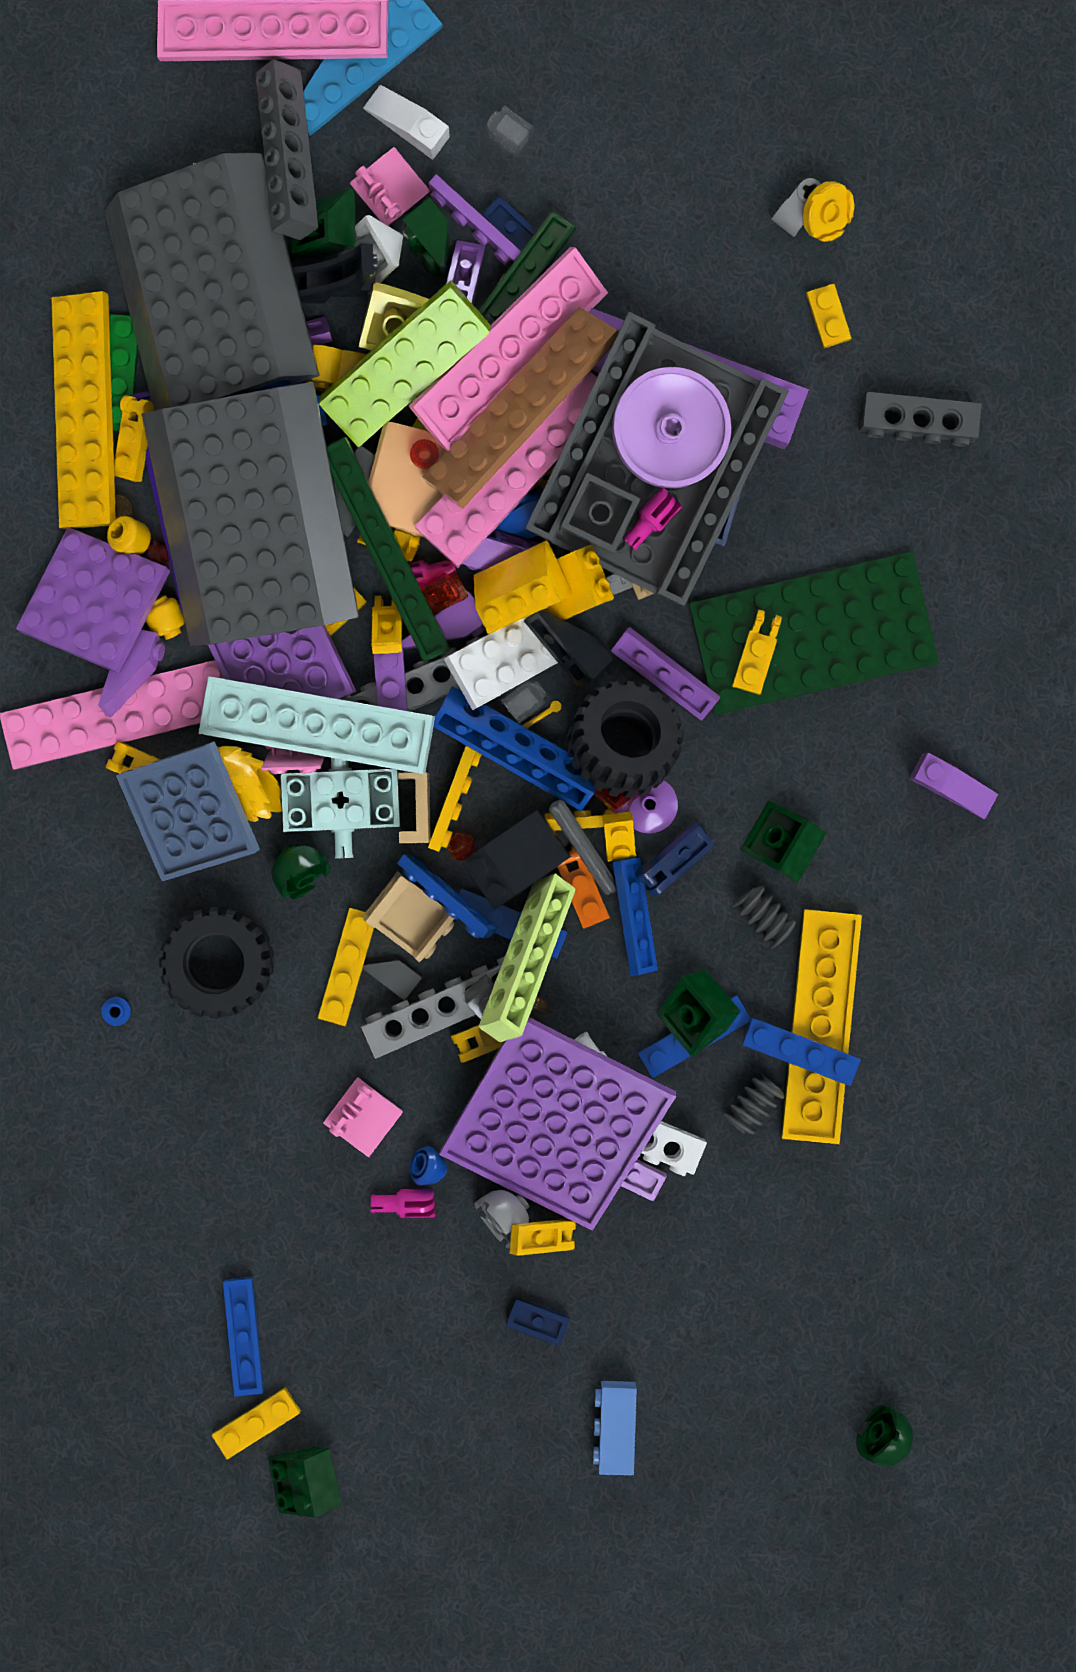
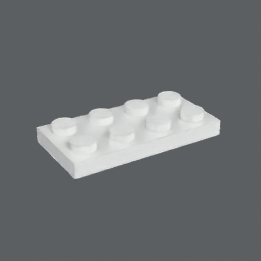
[444,615,558,710]

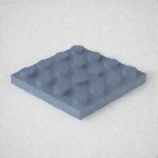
[116,742,260,881]

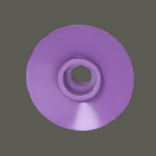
[621,781,678,833]

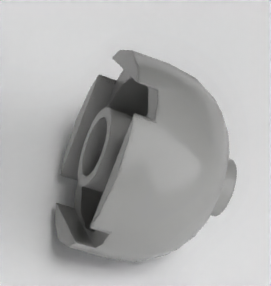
[475,1190,529,1248]

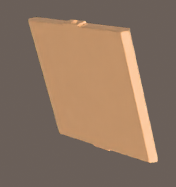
[368,421,445,537]

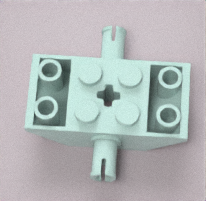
[281,758,400,859]

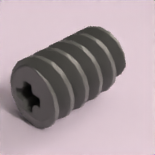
[733,885,796,949]
[722,1072,785,1134]

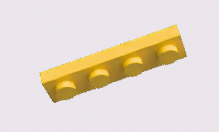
[428,746,482,852]
[318,908,374,1026]

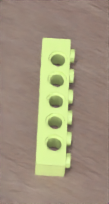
[478,873,576,1042]

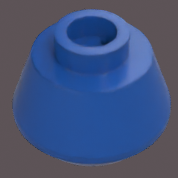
[410,1146,447,1185]

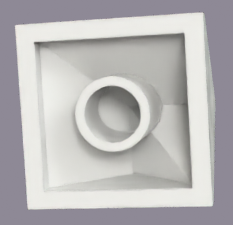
[338,215,403,294]

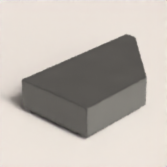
[362,960,422,1001]

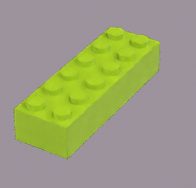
[318,280,490,447]

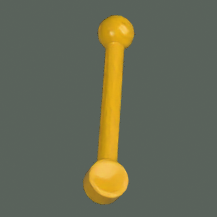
[522,701,561,729]

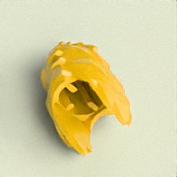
[217,746,282,822]

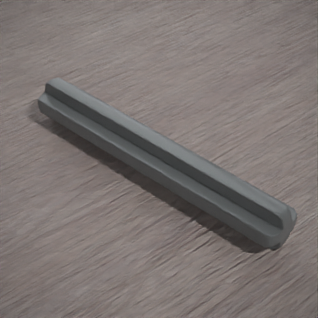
[549,799,617,895]

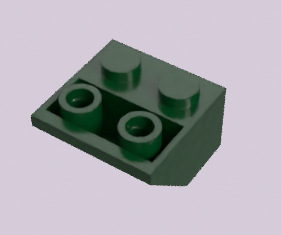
[291,188,356,259]
[402,198,450,280]
[268,1447,341,1518]

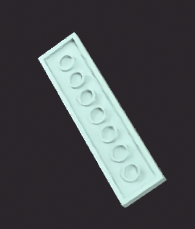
[199,676,435,774]

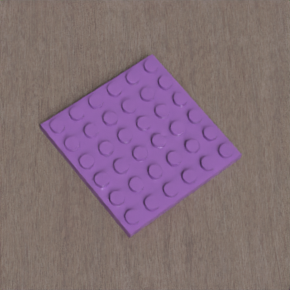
[439,1017,676,1231]

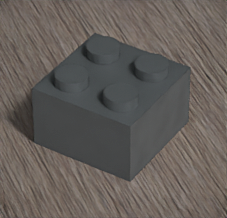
[561,473,640,555]

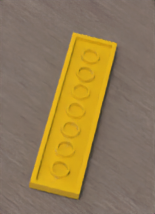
[52,291,116,529]
[781,909,862,1144]

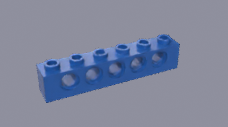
[433,686,596,811]

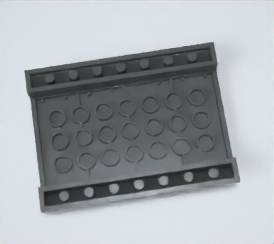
[104,153,320,411]
[525,312,789,606]
[142,382,359,646]

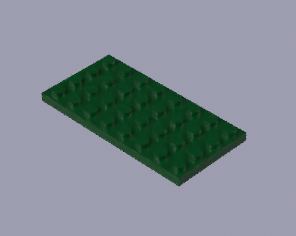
[689,551,939,716]

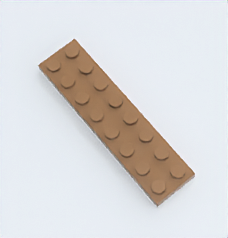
[422,307,619,509]

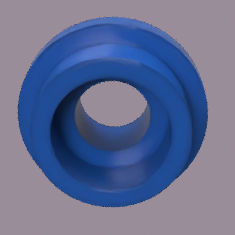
[101,997,131,1026]

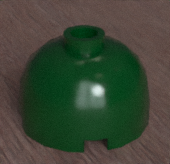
[271,845,331,900]
[856,1405,914,1466]

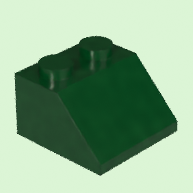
[740,801,827,883]
[657,969,741,1057]

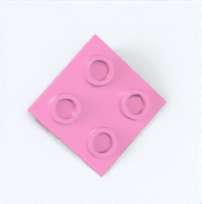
[350,147,430,226]
[262,746,325,774]
[323,1077,403,1157]

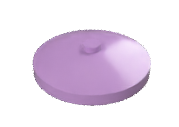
[612,367,731,488]

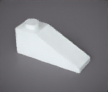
[363,85,450,160]

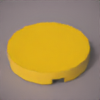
[803,181,855,242]

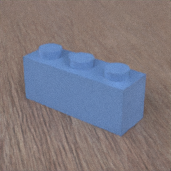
[593,1381,637,1475]

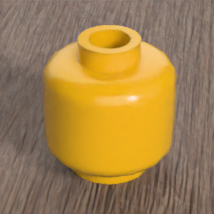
[107,516,151,556]
[146,594,185,640]

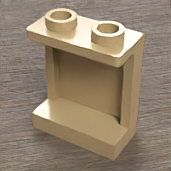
[398,771,431,843]
[362,871,454,962]

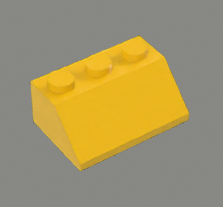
[474,540,573,634]

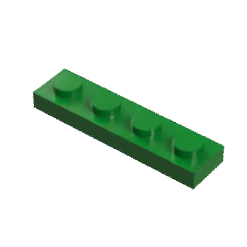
[109,314,138,432]

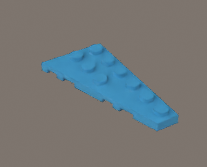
[303,0,443,136]

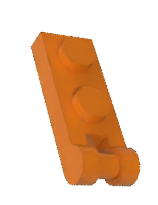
[557,846,610,929]

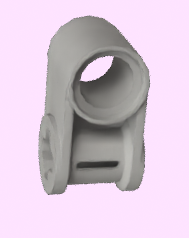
[772,178,821,237]

